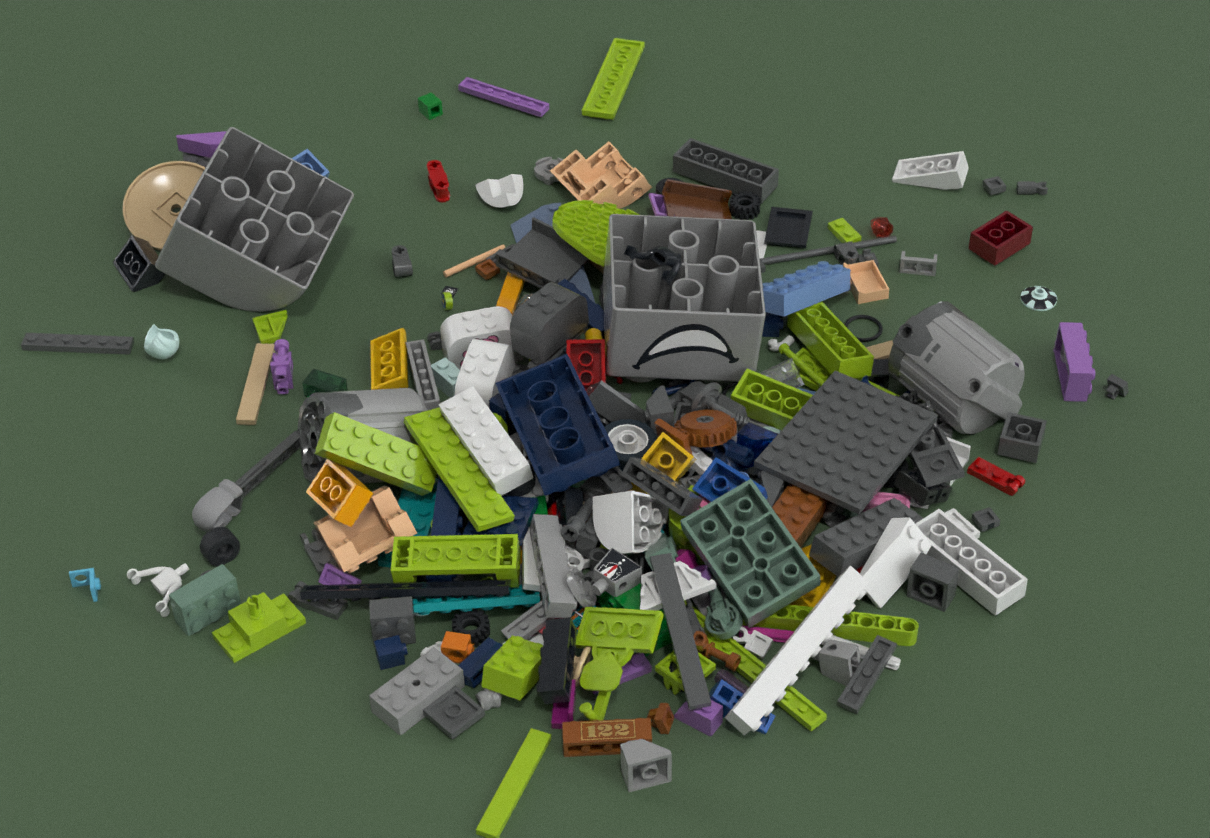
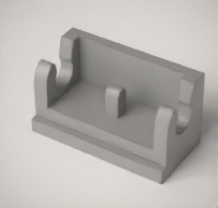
[900,251,938,276]

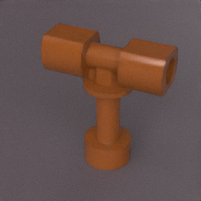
[693,631,741,671]

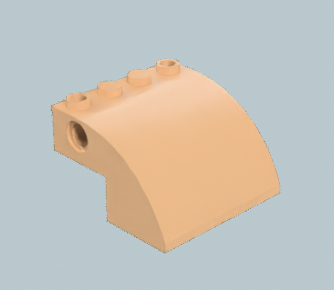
[550,141,652,209]
[313,485,417,573]

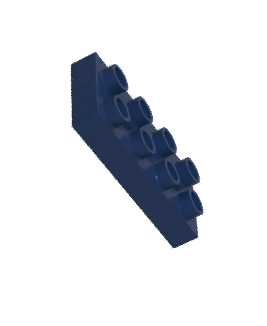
[495,354,620,496]

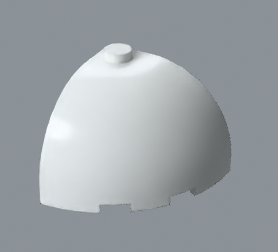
[592,491,669,554]

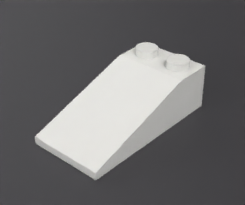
[892,151,969,190]
[860,517,932,608]

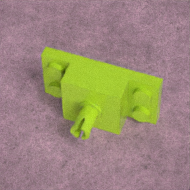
[212,592,306,663]

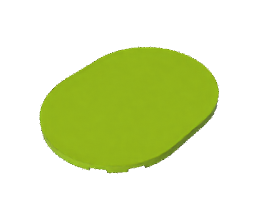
[552,200,639,267]

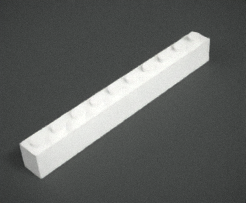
[725,566,869,735]

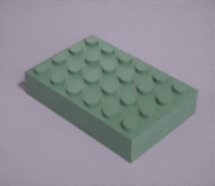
[680,479,820,628]

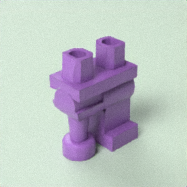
[270,339,294,394]

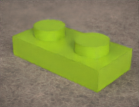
[827,218,862,243]

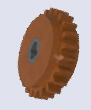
[674,410,737,447]

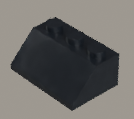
[113,235,165,292]

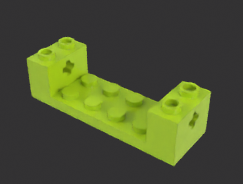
[391,534,521,587]

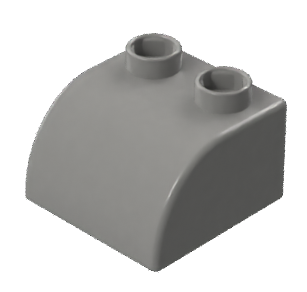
[155,127,354,312]

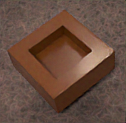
[475,259,500,280]

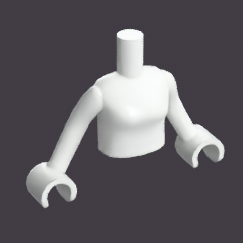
[127,563,190,617]

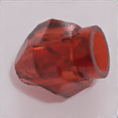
[870,217,893,238]

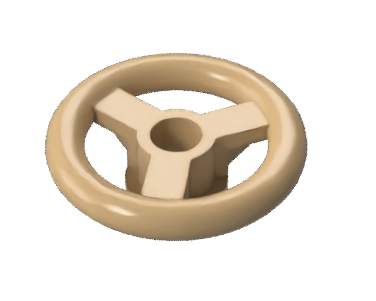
[572,647,591,688]

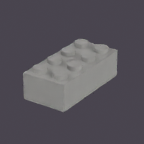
[369,647,465,736]

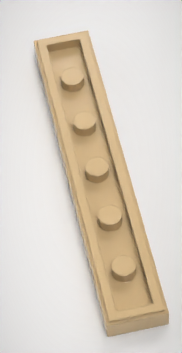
[236,343,275,425]

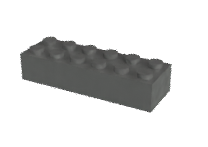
[673,138,779,204]
[809,498,923,577]

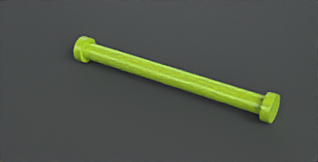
[778,343,825,387]

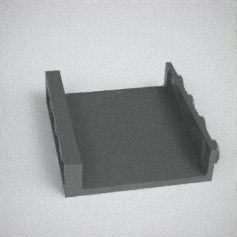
[496,217,590,289]

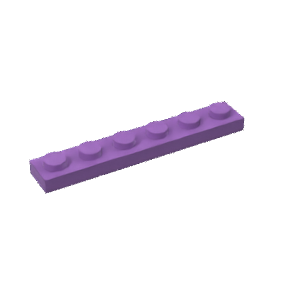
[458,77,550,117]

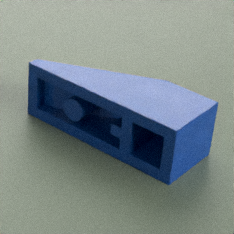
[709,679,775,734]

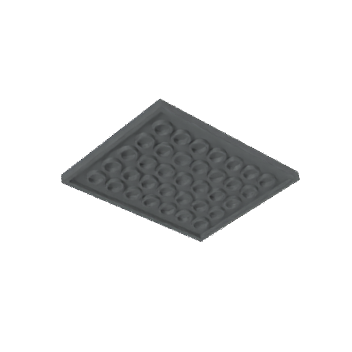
[754,371,938,514]

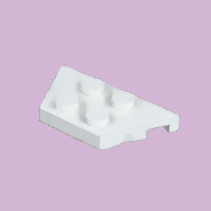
[640,561,716,610]

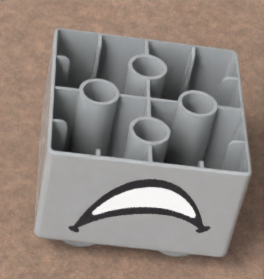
[603,214,766,385]

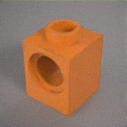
[441,631,475,664]

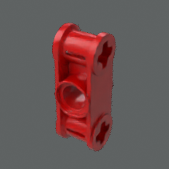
[427,160,450,203]

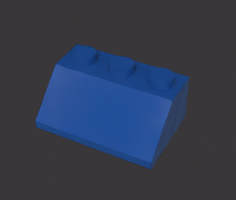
[692,457,768,502]

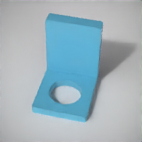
[69,568,101,602]

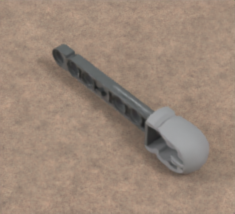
[192,427,300,532]

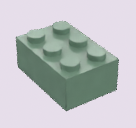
[169,564,241,637]

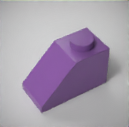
[674,699,723,737]

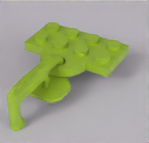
[576,607,664,721]

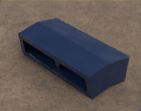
[458,637,503,688]

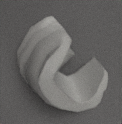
[475,688,502,711]

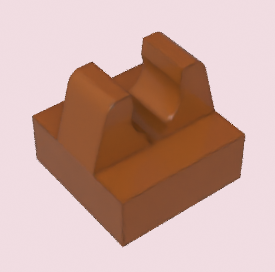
[647,703,675,734]

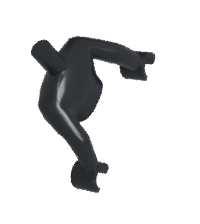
[624,245,682,285]

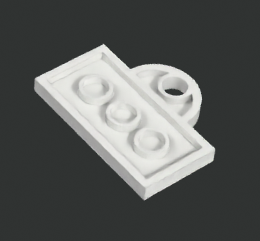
[522,527,584,592]

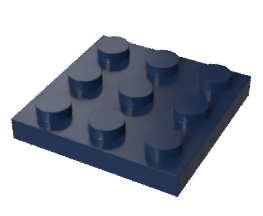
[462,495,539,546]

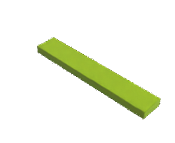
[476,728,552,838]

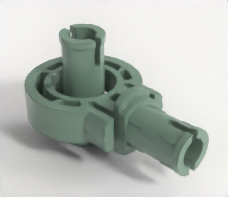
[705,585,743,640]

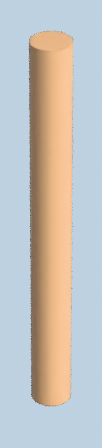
[443,244,506,278]

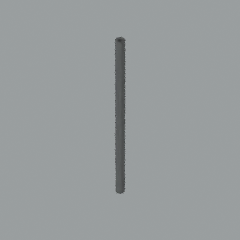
[760,235,897,265]

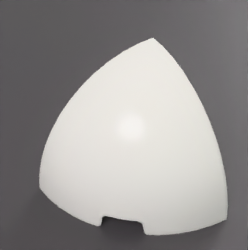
[475,174,523,207]

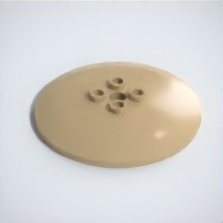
[123,161,205,251]

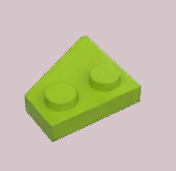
[252,310,288,344]

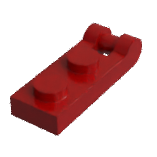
[967,457,1025,496]

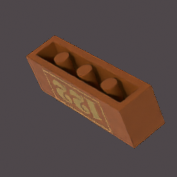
[562,718,652,757]

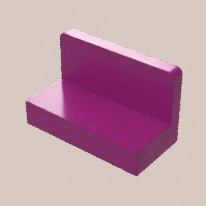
[551,679,576,729]

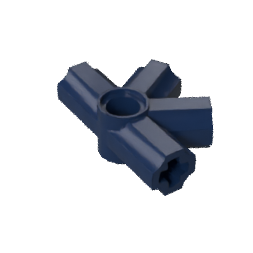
[698,439,754,472]

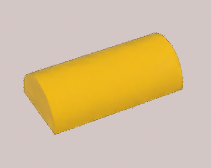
[370,328,408,390]

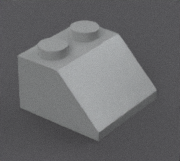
[620,739,672,792]

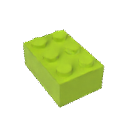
[481,635,543,701]

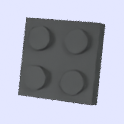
[423,686,485,740]

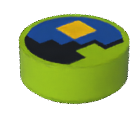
[442,292,453,310]

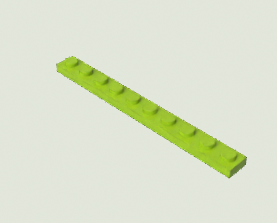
[684,600,827,732]

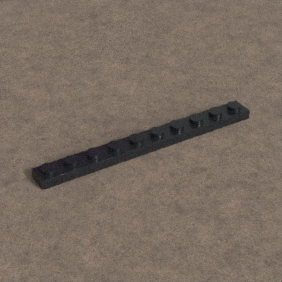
[300,579,511,602]

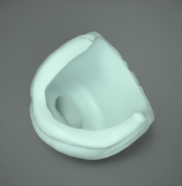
[144,324,180,359]

